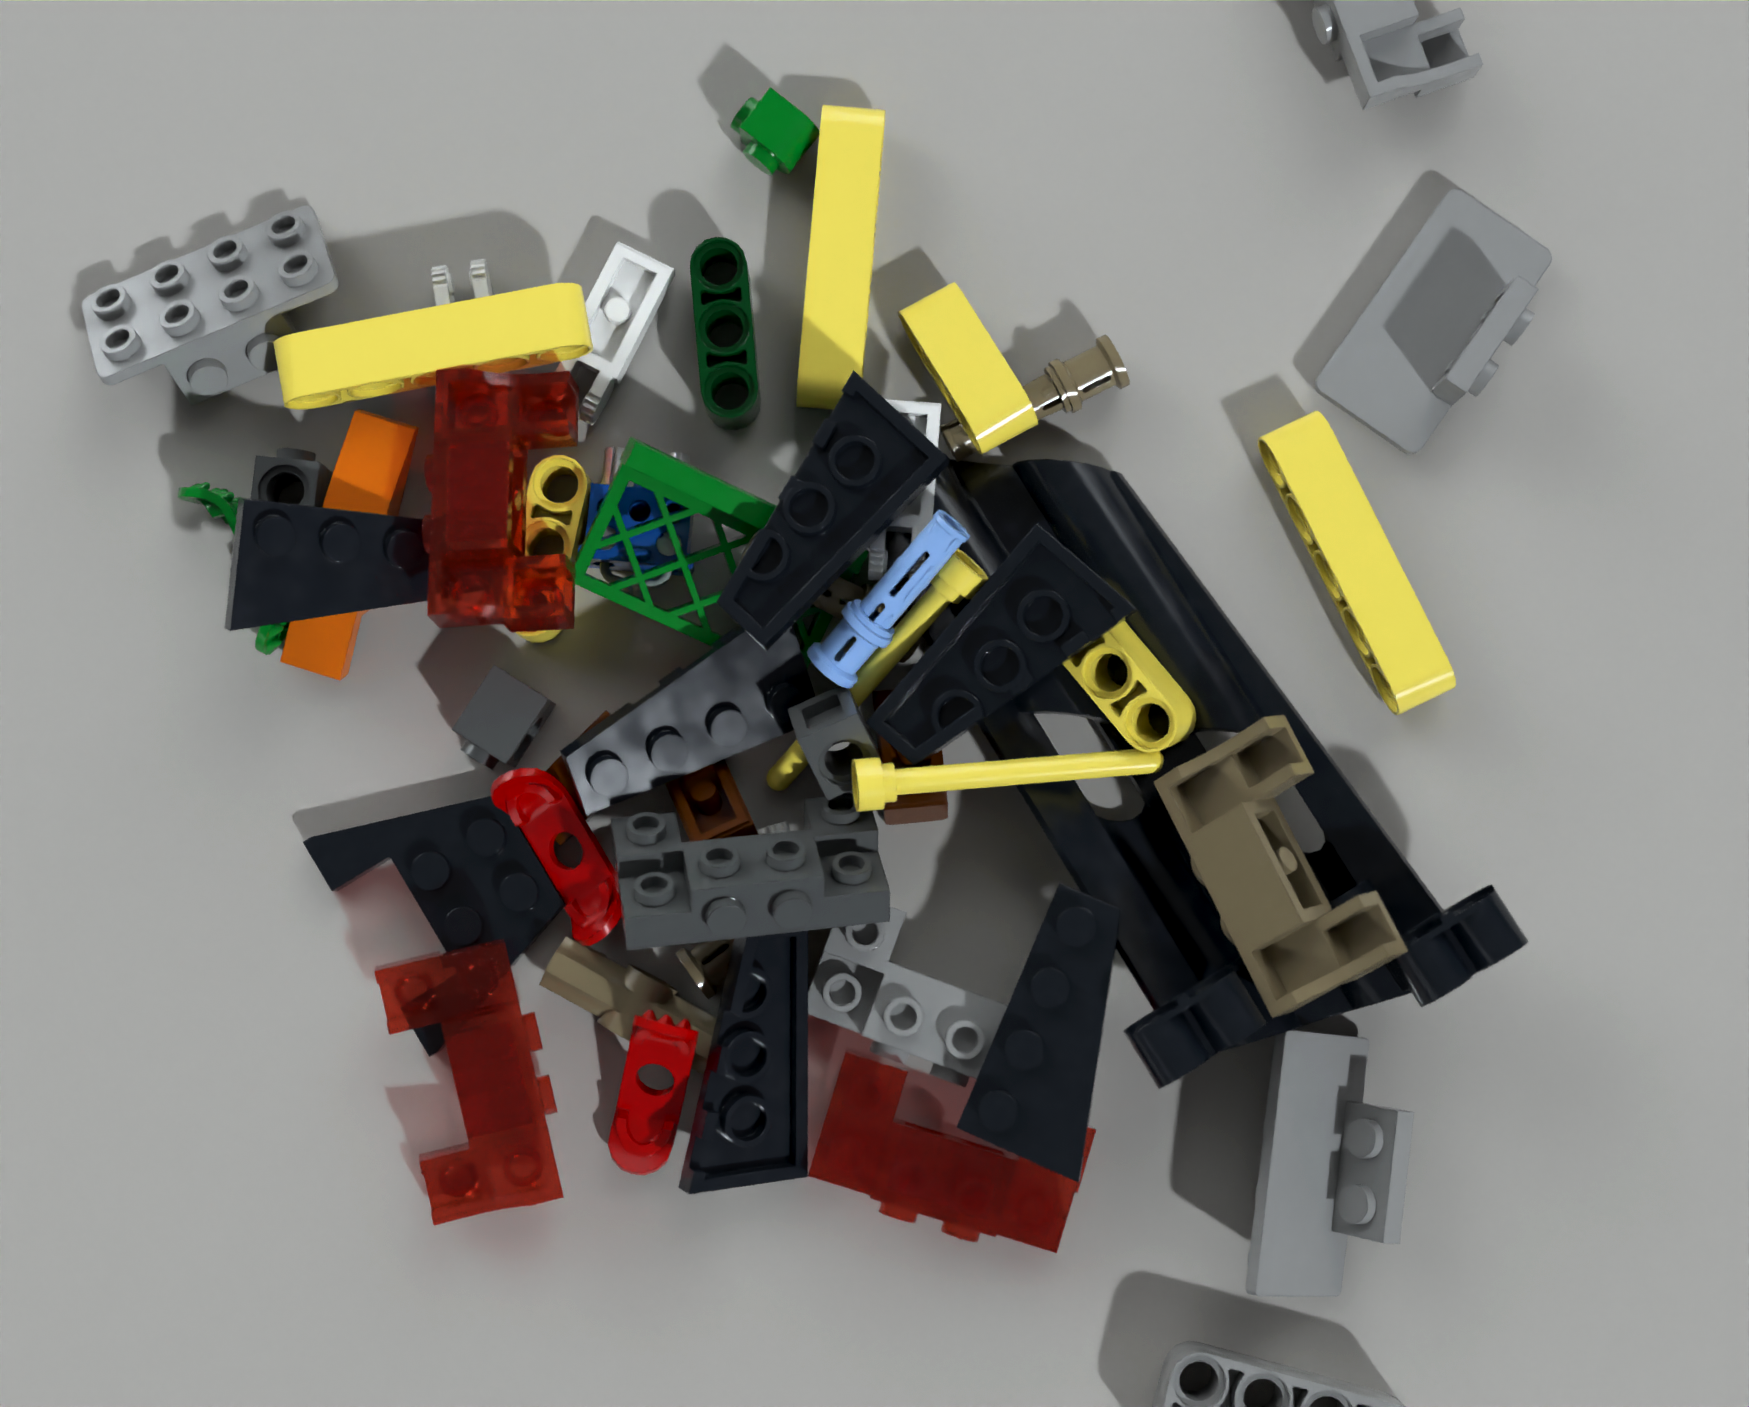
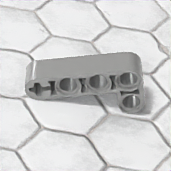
[1152,1341,1406,1407]

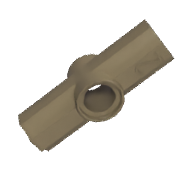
[539,936,717,1074]

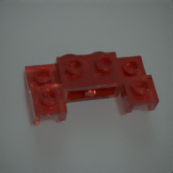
[422,368,579,632]
[374,938,564,1225]
[808,1050,1096,1253]

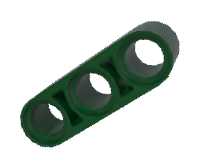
[690,237,761,430]

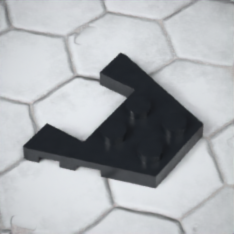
[303,796,566,1057]

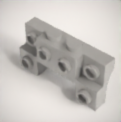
[1312,0,1483,110]
[808,906,1028,1087]

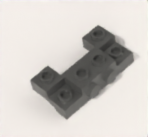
[611,793,890,950]

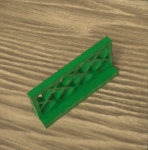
[567,436,869,669]

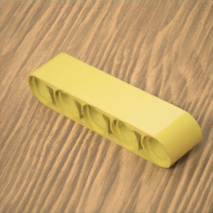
[796,105,885,410]
[273,283,593,410]
[1258,410,1456,715]

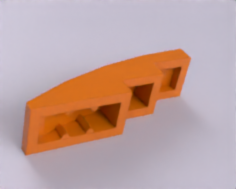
[280,409,419,681]

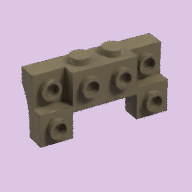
[1153,715,1408,1018]

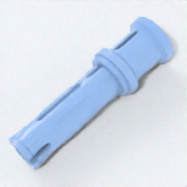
[807,510,970,689]

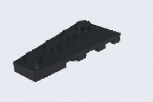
[717,370,949,651]

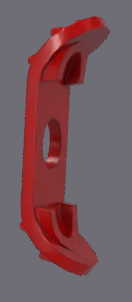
[490,768,622,946]
[608,1010,699,1176]

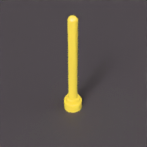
[766,549,989,791]
[851,749,1164,812]

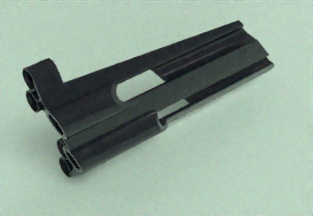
[869,454,1529,1089]

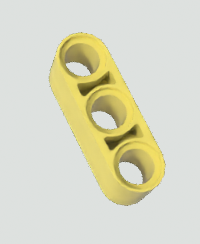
[898,282,1038,454]
[501,455,592,643]
[1063,621,1197,753]

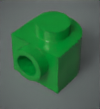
[730,87,820,176]

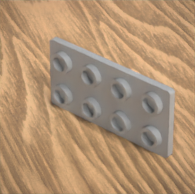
[1246,1030,1414,1297]

